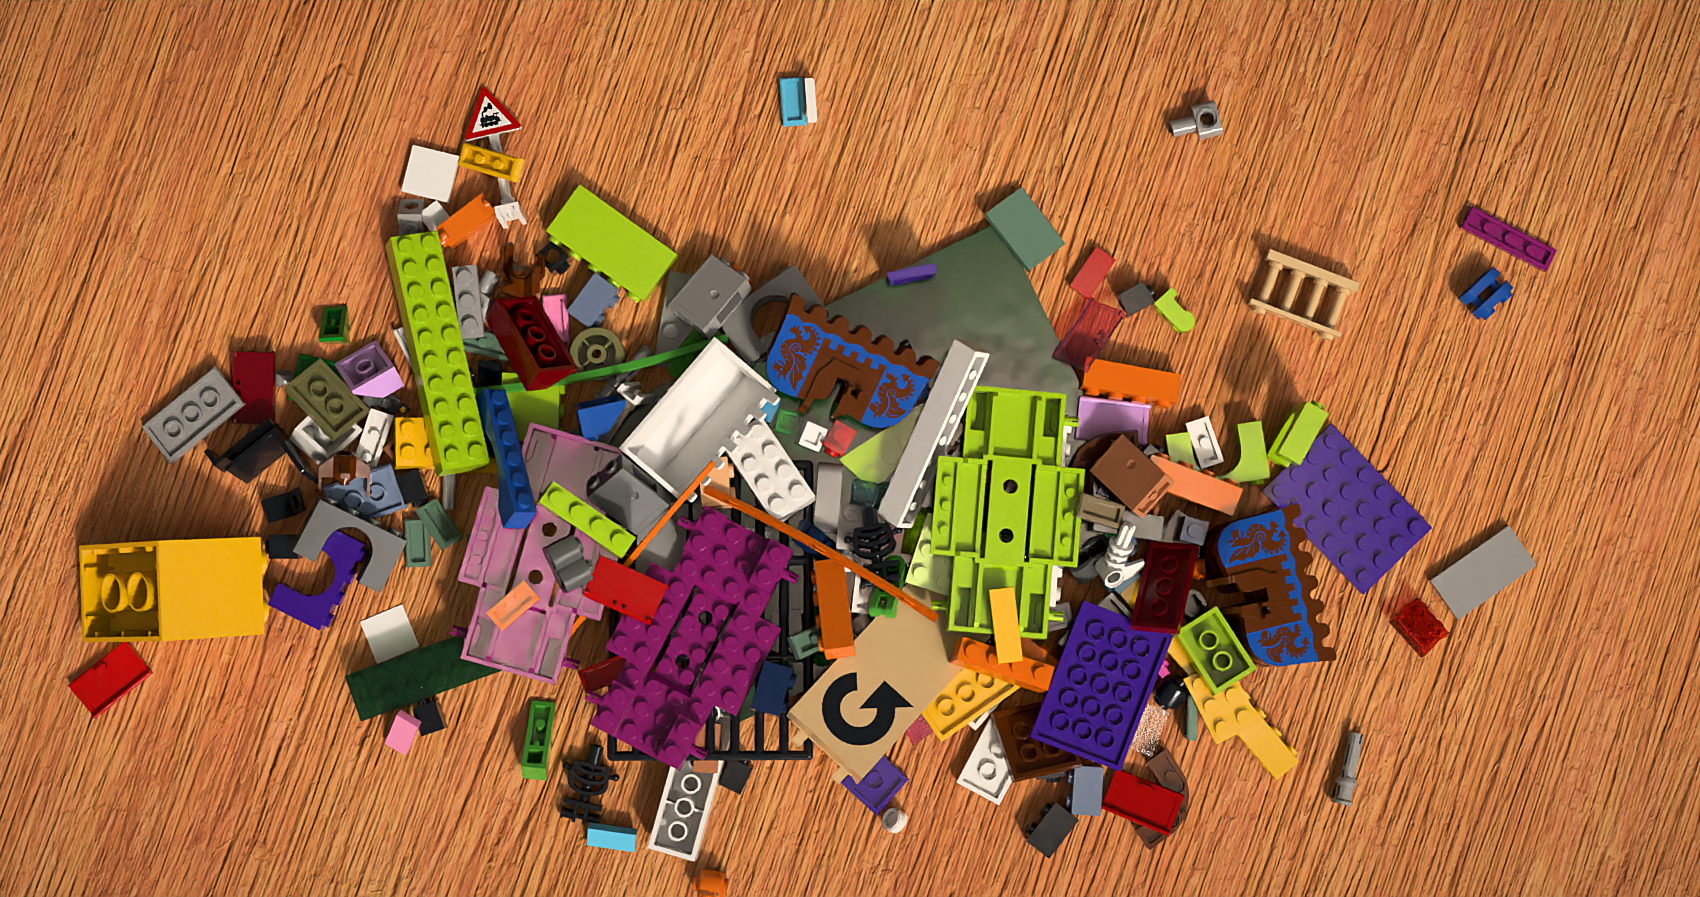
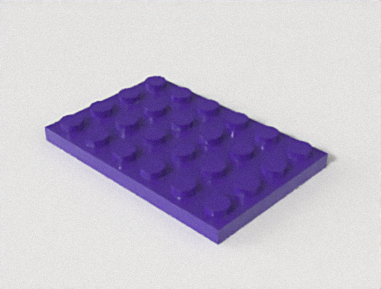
[1262,424,1432,595]
[1029,600,1174,771]

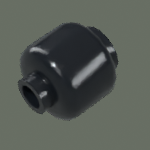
[1153,674,1189,710]

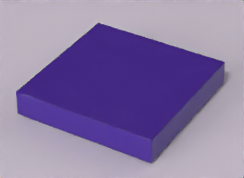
[887,263,937,286]
[841,756,909,815]

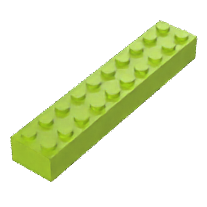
[385,231,490,477]

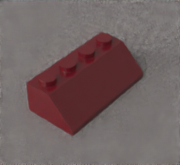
[485,295,578,391]

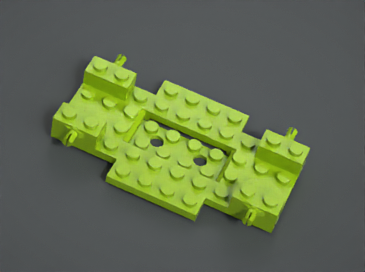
[929,385,1085,640]

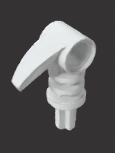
[1095,521,1145,588]

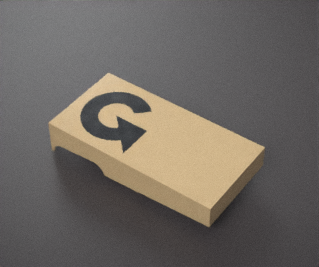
[786,583,991,785]

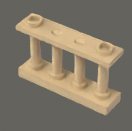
[1247,249,1361,341]

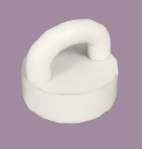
[882,808,908,833]

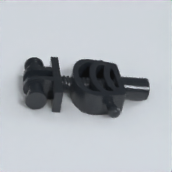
[844,507,902,589]
[560,744,620,825]

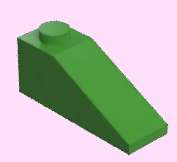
[521,700,556,781]

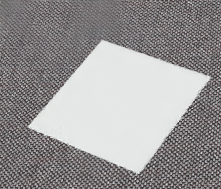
[360,604,419,664]

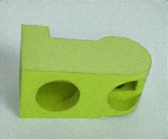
[1152,287,1195,333]

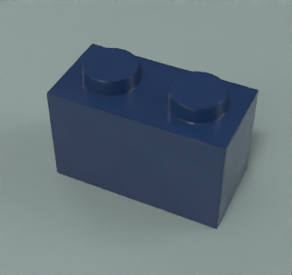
[751,661,797,718]

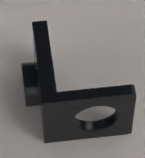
[536,241,573,276]
[260,487,306,523]

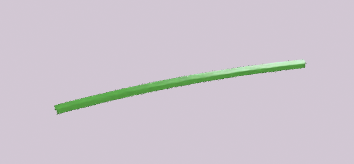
[473,334,729,397]

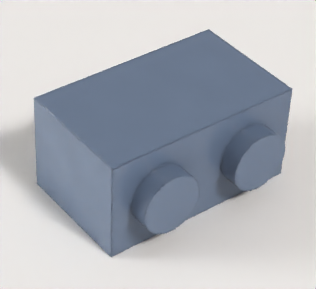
[567,273,620,328]
[1066,764,1104,816]

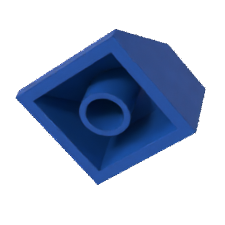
[573,394,627,441]

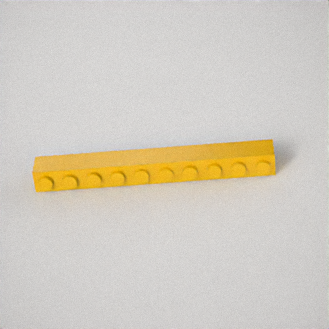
[1118,576,1299,780]

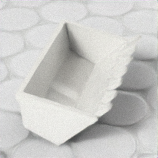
[619,337,780,502]

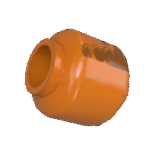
[693,869,729,897]

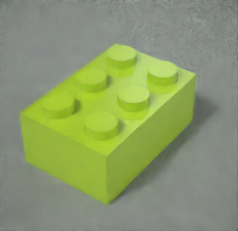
[1173,606,1257,696]

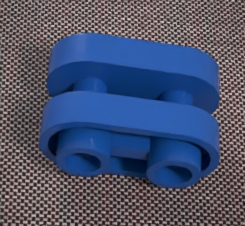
[1458,266,1513,320]

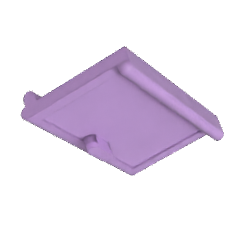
[1074,396,1151,447]

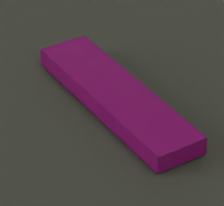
[1459,206,1557,272]

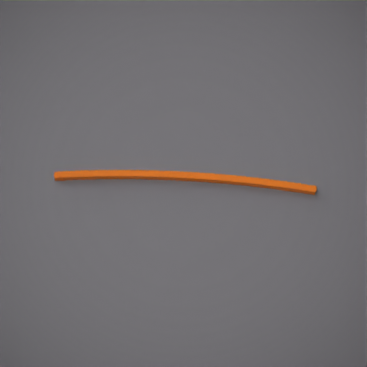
[570,460,716,637]
[703,485,939,623]

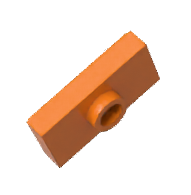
[486,580,540,631]

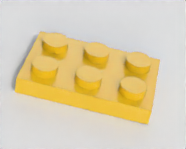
[1182,672,1260,745]

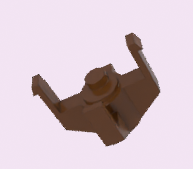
[498,242,546,297]
[315,450,372,497]

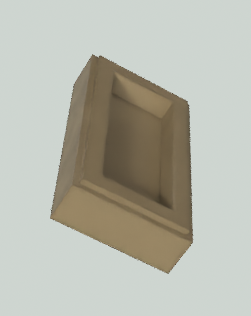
[1073,492,1126,530]

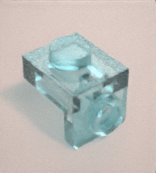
[850,478,889,509]

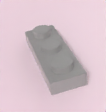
[452,265,485,340]

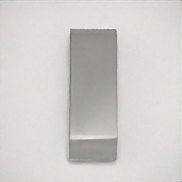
[814,462,843,534]

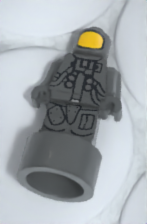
[362,393,410,414]

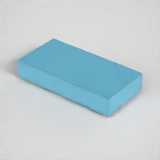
[780,77,807,127]
[587,822,637,852]

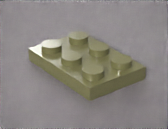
[284,358,370,442]

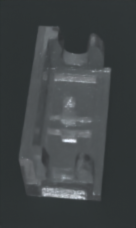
[1130,703,1170,757]

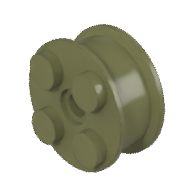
[570,327,625,382]

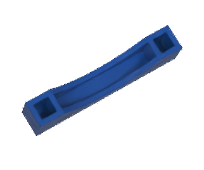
[476,389,537,529]

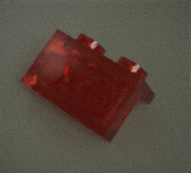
[1388,598,1449,657]

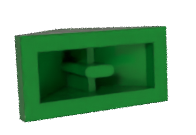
[319,306,350,344]

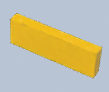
[458,142,524,183]
[988,586,1023,664]

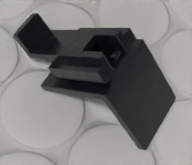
[204,417,323,485]

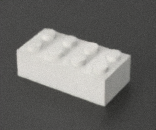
[725,419,816,522]

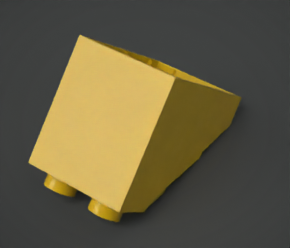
[79,537,269,642]

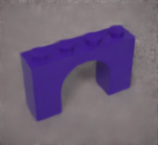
[267,529,368,630]

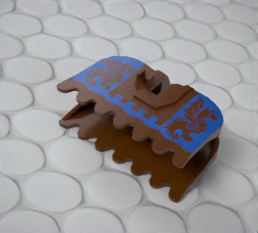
[765,292,940,428]
[1202,503,1337,667]

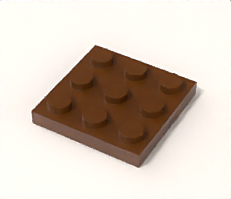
[990,702,1082,783]

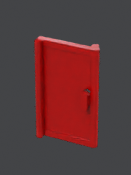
[583,555,669,625]
[68,642,153,719]
[1101,770,1184,836]

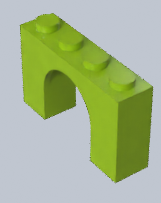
[1266,400,1329,468]
[1163,421,1270,487]
[536,481,636,558]

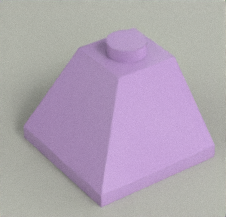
[334,340,404,398]

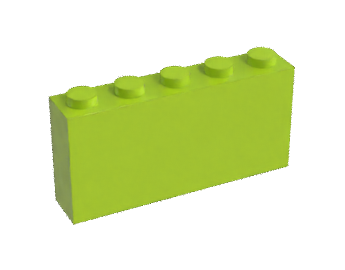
[546,184,679,303]
[502,373,567,441]

